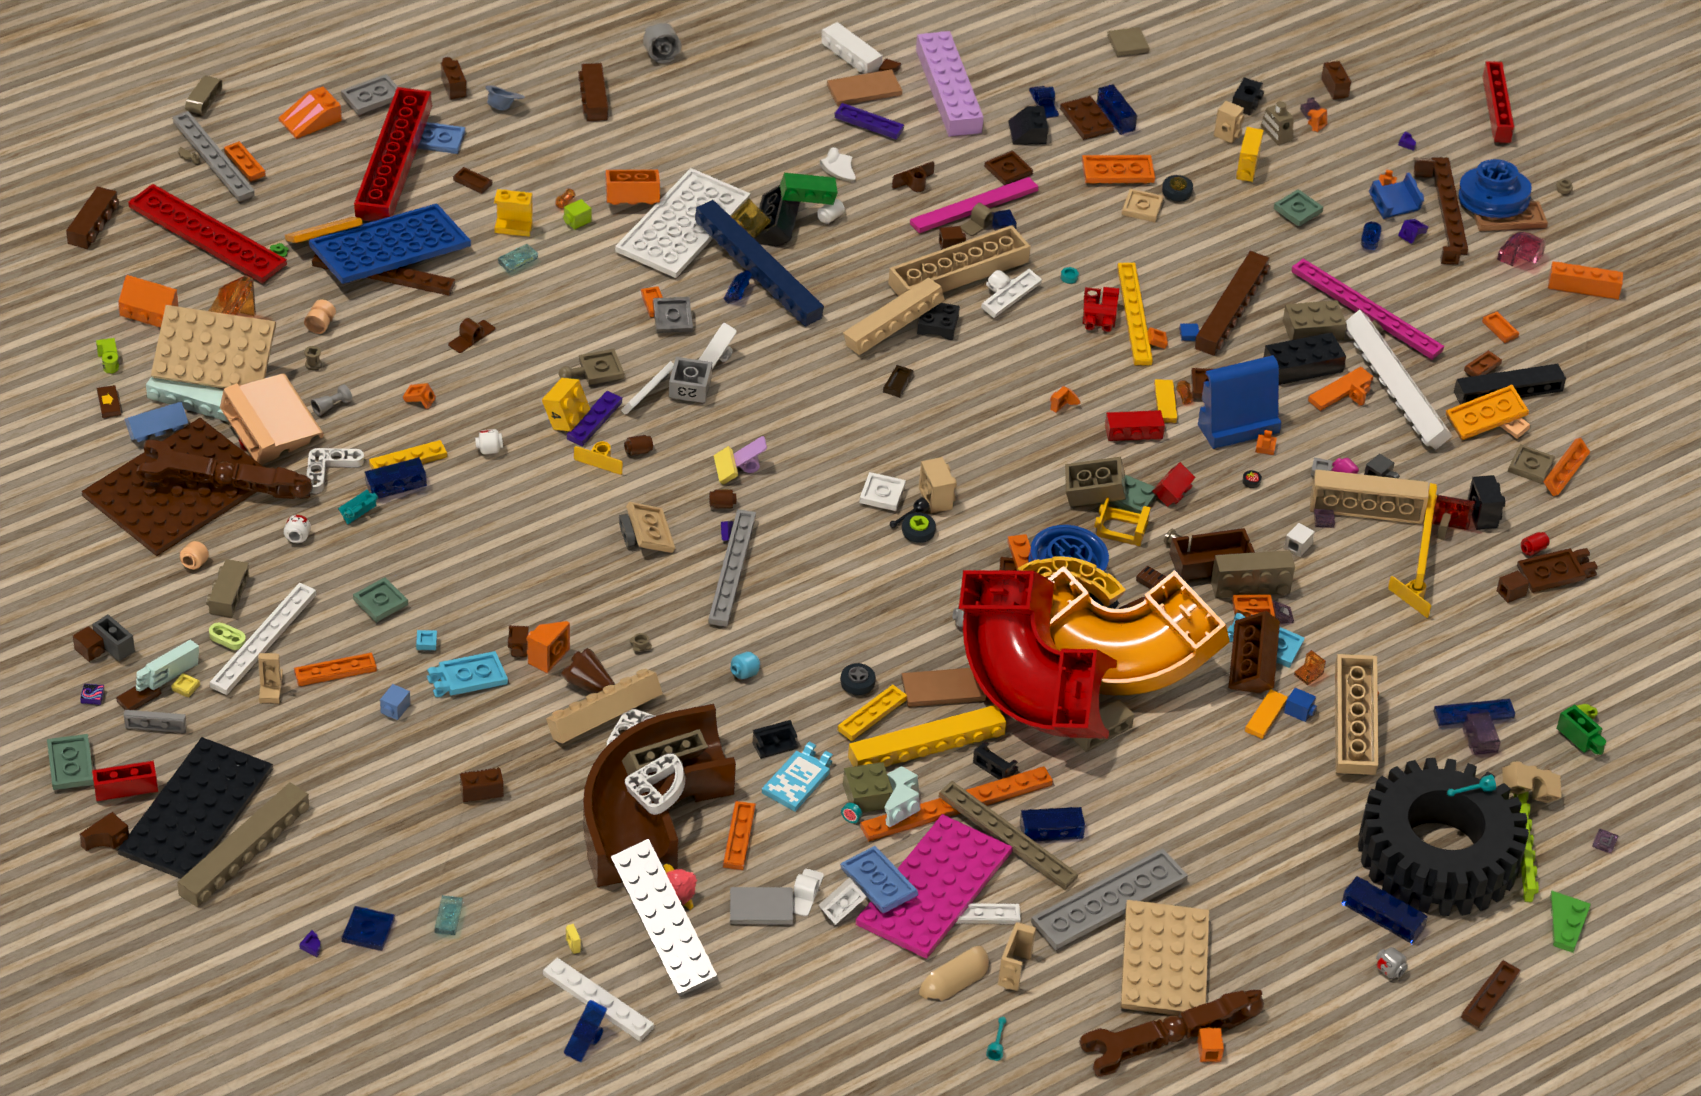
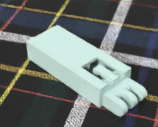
[136,640,199,691]

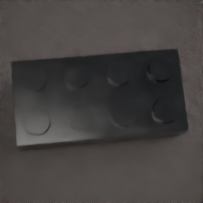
[1263,332,1346,385]

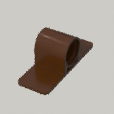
[1413,157,1436,178]
[892,161,935,192]
[448,318,495,353]

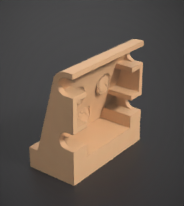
[220,374,324,465]

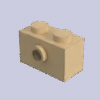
[1214,101,1244,143]

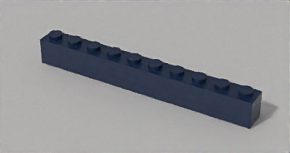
[695,200,824,327]

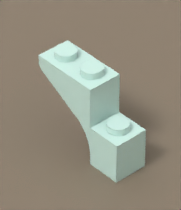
[885,766,920,827]

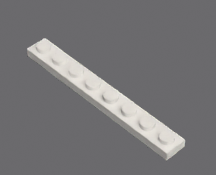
[210,583,316,695]

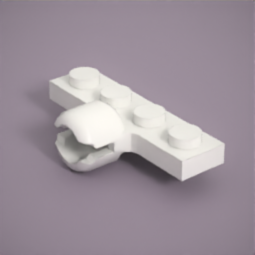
[981,269,1042,318]

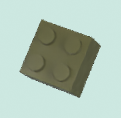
[843,762,893,813]

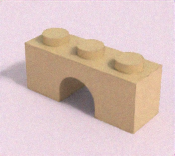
[1502,761,1562,803]

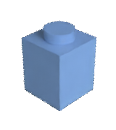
[380,684,410,720]

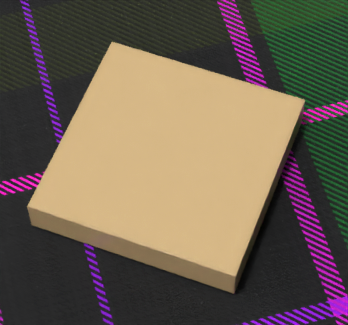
[1121,189,1164,222]

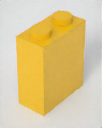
[1236,127,1264,182]

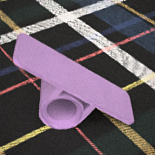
[734,436,767,473]

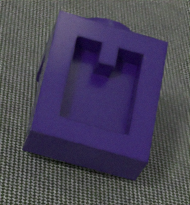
[1398,219,1429,243]

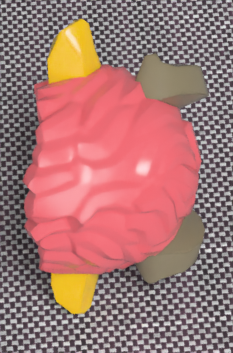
[664,864,697,910]

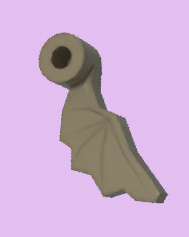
[178,147,200,164]

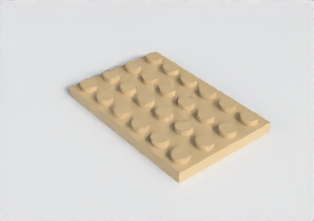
[151,305,276,389]
[1120,900,1209,1016]

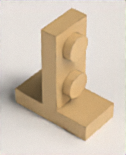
[258,653,283,704]

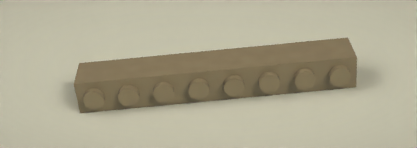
[177,782,309,907]

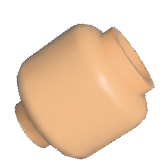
[180,541,209,570]

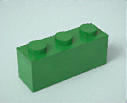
[780,172,838,205]

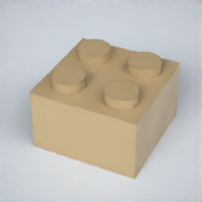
[919,457,957,514]

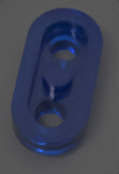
[1361,222,1382,250]

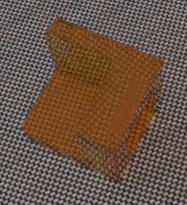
[1294,650,1326,685]

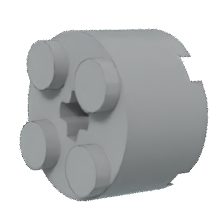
[643,23,681,63]

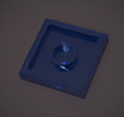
[342,906,395,951]

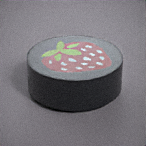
[1242,470,1262,488]

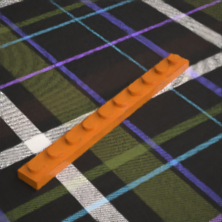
[860,766,1053,842]

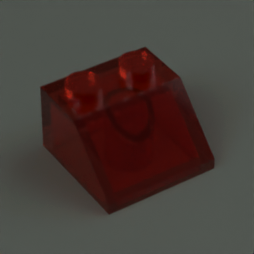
[1432,495,1475,530]

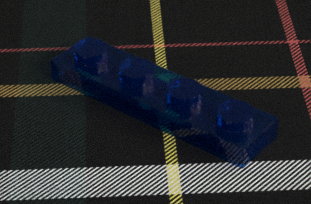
[1433,698,1515,726]

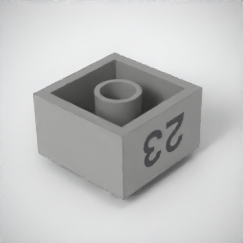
[669,357,712,403]

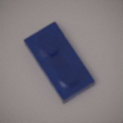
[723,270,752,303]

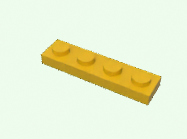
[369,440,447,477]
[837,684,907,741]

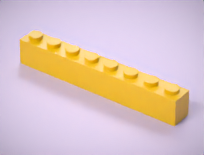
[848,705,1006,767]

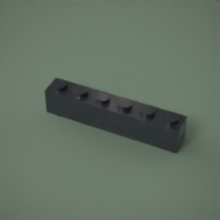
[1454,364,1566,405]

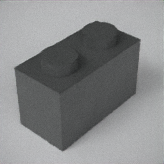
[92,614,135,661]

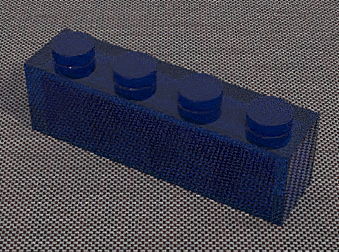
[1341,876,1428,944]

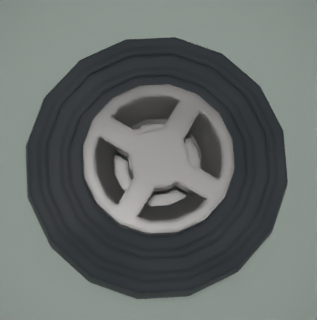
[840,663,876,695]

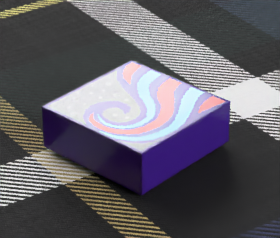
[80,684,105,705]

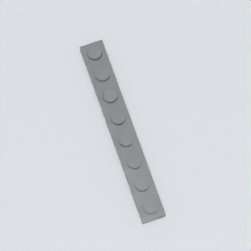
[173,111,255,202]
[708,509,756,627]

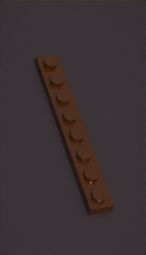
[1432,157,1468,255]
[312,253,455,296]

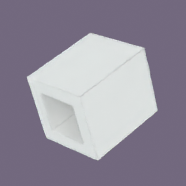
[1284,523,1315,557]

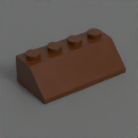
[1228,611,1280,693]

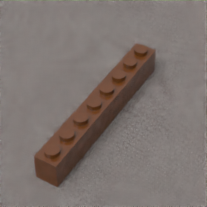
[1194,251,1271,356]

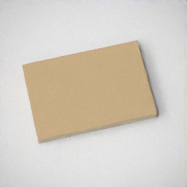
[626,502,676,553]

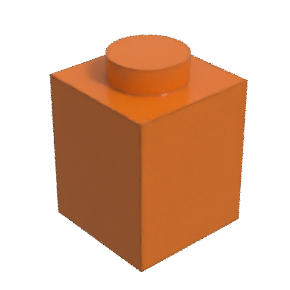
[1197,1028,1224,1062]

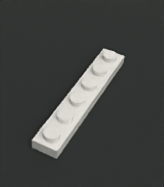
[543,958,654,1042]

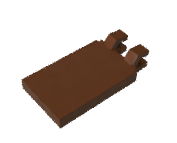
[1517,548,1598,593]

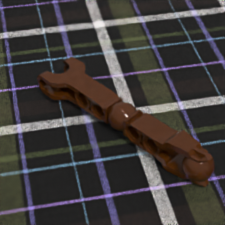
[136,440,313,499]
[1079,990,1264,1077]

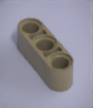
[185,75,223,115]

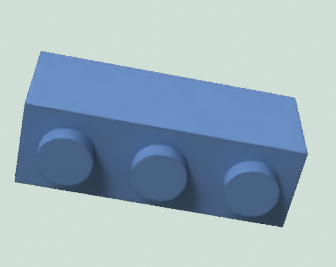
[124,401,188,442]

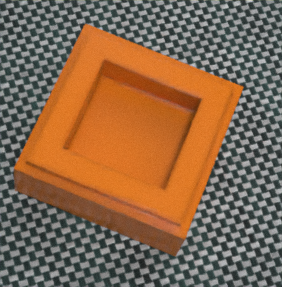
[1147,327,1168,349]

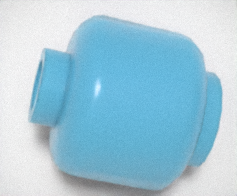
[730,652,760,680]

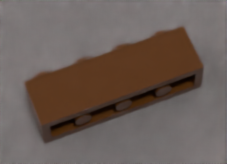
[578,63,608,121]
[66,186,119,249]

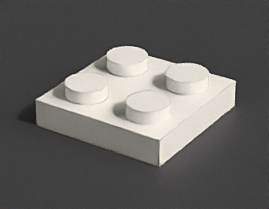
[859,472,906,511]

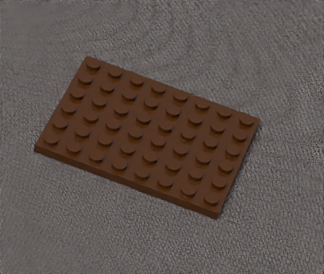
[82,418,263,556]

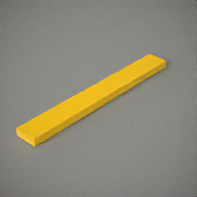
[1117,263,1153,365]
[1414,483,1437,589]

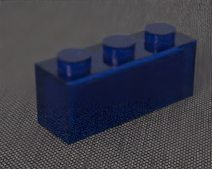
[1097,84,1137,135]
[364,457,427,499]
[1020,807,1085,841]

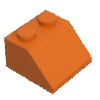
[527,621,570,673]

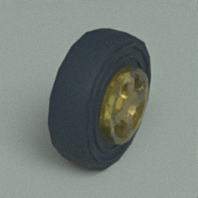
[1162,175,1193,201]

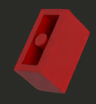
[1152,462,1196,507]

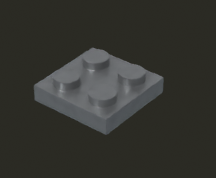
[653,297,693,333]

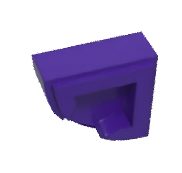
[1398,131,1416,151]
[721,521,734,541]
[299,930,321,957]

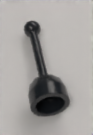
[890,497,930,528]

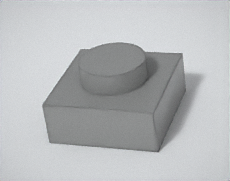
[1311,457,1332,476]

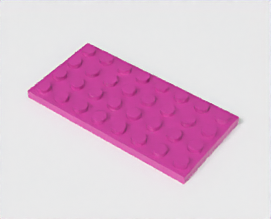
[856,814,1012,959]

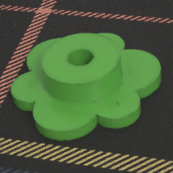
[269,243,288,257]

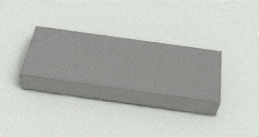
[124,710,187,733]

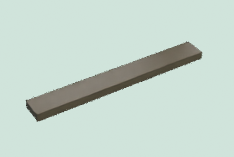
[938,781,1078,890]

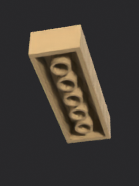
[1310,469,1428,524]
[1335,654,1378,775]

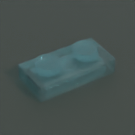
[498,244,538,272]
[435,895,463,935]

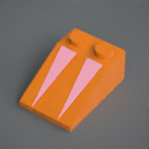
[279,86,342,139]

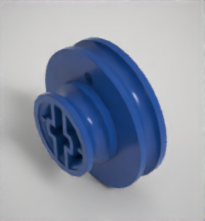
[1458,159,1532,218]
[1028,525,1109,573]

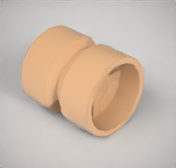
[304,299,336,334]

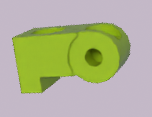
[96,338,119,374]

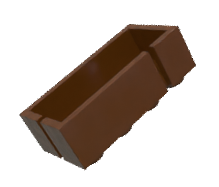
[1169,528,1255,581]

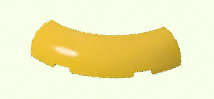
[1017,556,1126,607]

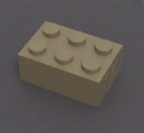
[1283,300,1347,341]
[1065,457,1126,507]

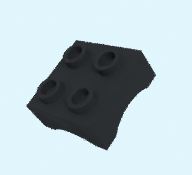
[917,303,960,340]

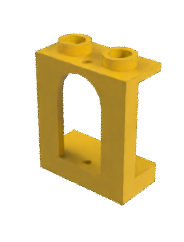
[1094,497,1151,546]

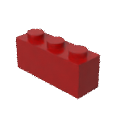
[1105,410,1165,441]
[92,761,158,802]

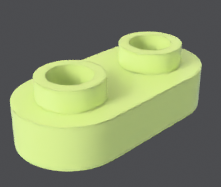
[209,623,246,650]

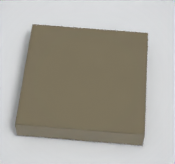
[1107,27,1150,57]
[1508,444,1555,484]

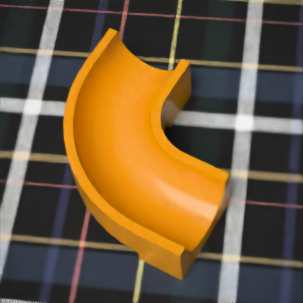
[1048,566,1230,695]

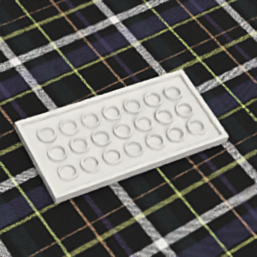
[615,168,751,278]

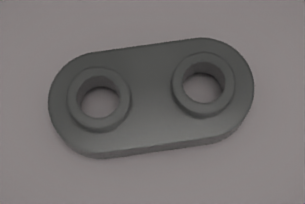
[619,514,637,547]

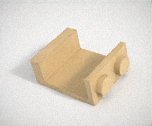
[998,922,1036,991]

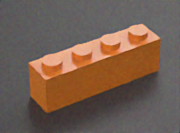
[1548,261,1623,300]

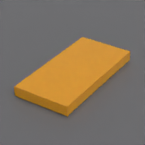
[284,217,363,243]
[1446,385,1529,440]

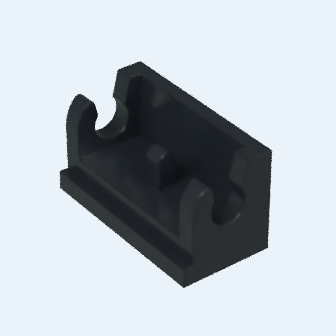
[752,720,798,759]
[973,741,1018,780]

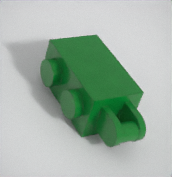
[1556,704,1606,755]

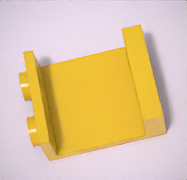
[494,189,533,237]

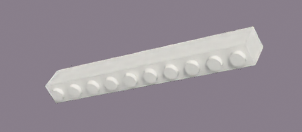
[1345,309,1453,450]

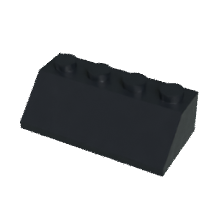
[752,185,800,247]

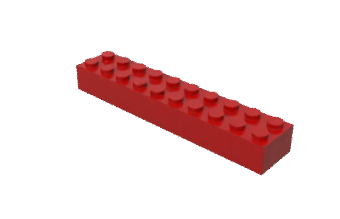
[354,87,432,222]

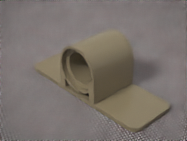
[961,203,1005,236]

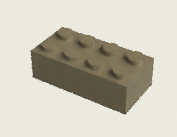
[1211,550,1295,598]

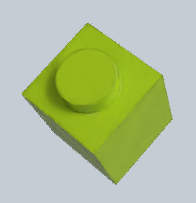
[563,199,592,230]

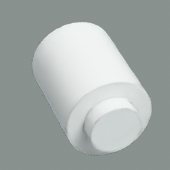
[818,199,845,224]

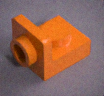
[1349,374,1372,406]
[403,383,436,409]

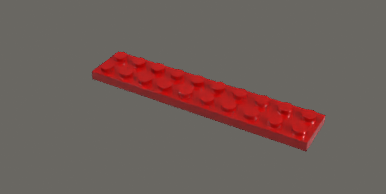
[128,184,287,283]

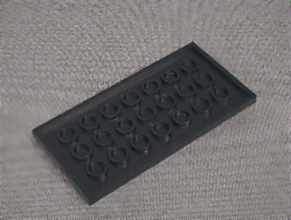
[118,737,273,879]

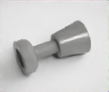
[311,384,352,416]

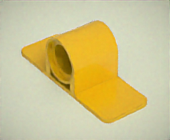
[574,441,623,475]
[1388,576,1431,618]

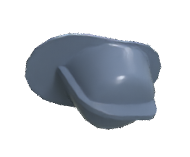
[485,85,525,110]

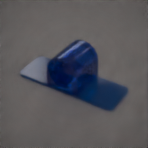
[1029,86,1059,119]
[564,1000,607,1062]

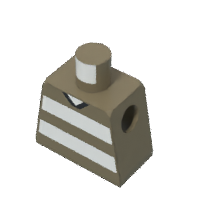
[1260,101,1294,145]

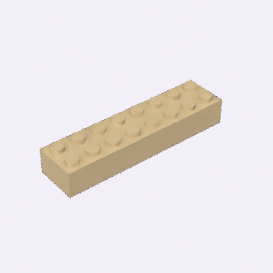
[888,225,1031,296]

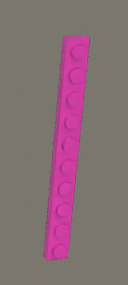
[1291,258,1444,360]

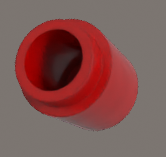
[1521,532,1550,556]

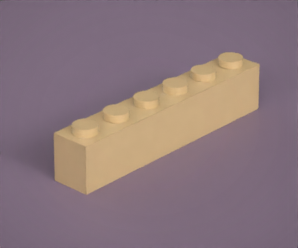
[843,277,945,355]
[546,669,663,743]

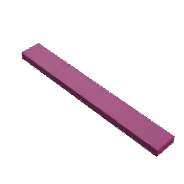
[910,177,1038,233]

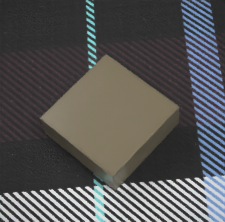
[1437,513,1451,540]

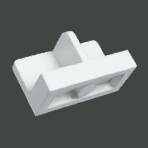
[819,878,866,925]

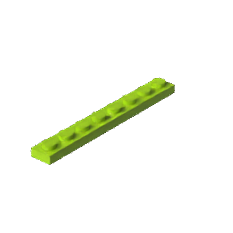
[1513,791,1539,902]

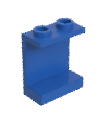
[1369,172,1424,219]

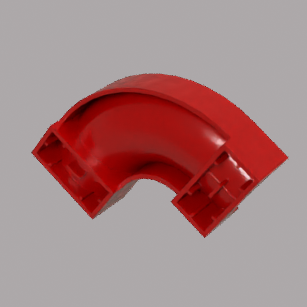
[958,570,1117,739]

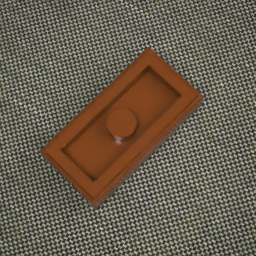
[1464,350,1502,376]

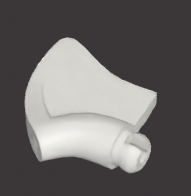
[820,147,855,182]

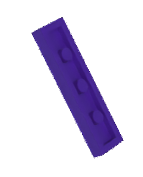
[834,103,904,140]
[567,391,622,447]

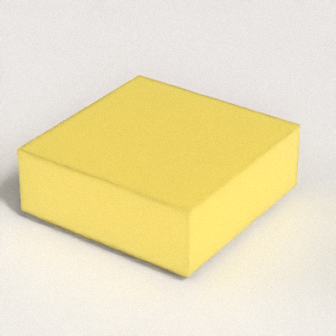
[172,673,200,698]
[566,924,581,954]

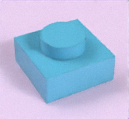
[416,630,437,650]

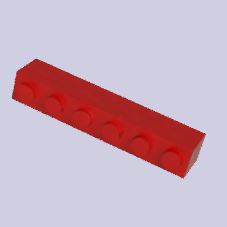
[1482,61,1514,143]

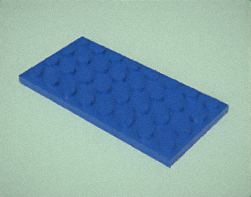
[309,203,471,284]

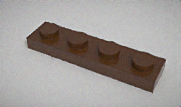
[1461,960,1521,1028]

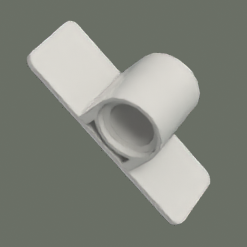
[699,323,737,369]
[793,869,824,916]

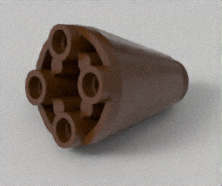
[561,648,615,694]

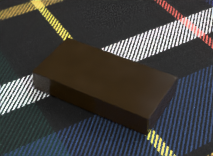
[883,365,914,398]

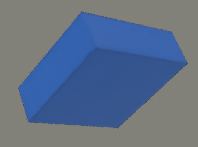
[1179,324,1199,341]

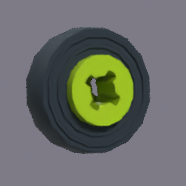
[902,512,936,543]

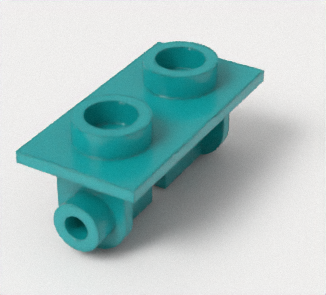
[338,489,378,525]

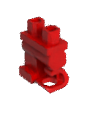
[1082,287,1120,332]

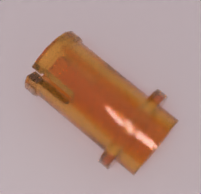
[555,189,576,209]
[1176,380,1194,404]

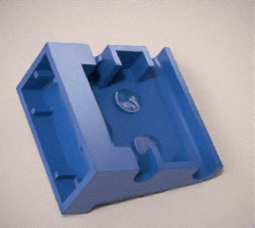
[1198,355,1282,449]

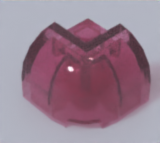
[1497,232,1546,266]

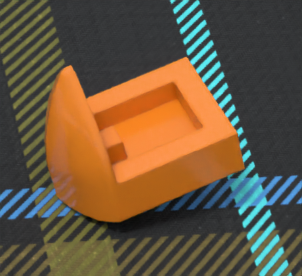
[1050,386,1081,413]

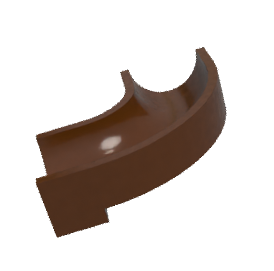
[583,704,736,888]

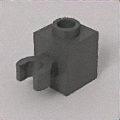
[1364,454,1400,478]

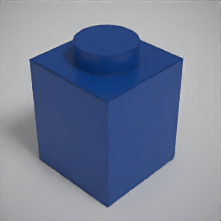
[1284,688,1317,722]

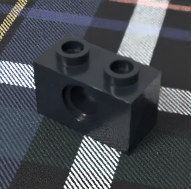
[1232,77,1264,116]

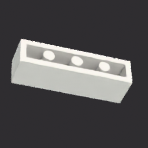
[821,22,883,74]

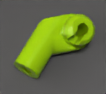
[1567,704,1598,719]

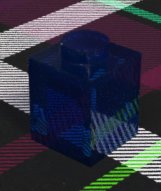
[992,209,1017,231]

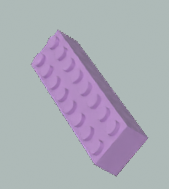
[916,31,983,137]

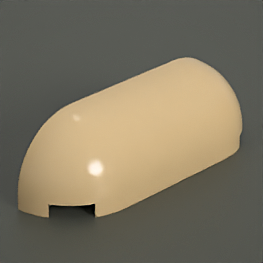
[919,946,989,1001]

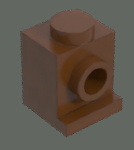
[508,625,529,657]

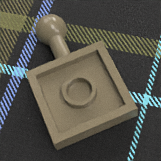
[559,349,624,385]

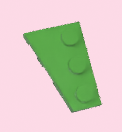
[1550,890,1591,953]

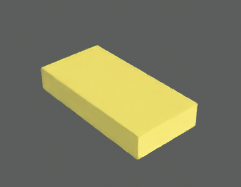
[713,446,738,485]

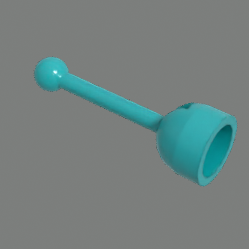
[1447,774,1496,797]
[986,1017,1007,1061]

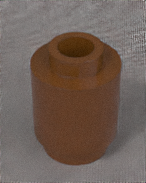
[624,435,653,456]
[709,489,737,508]

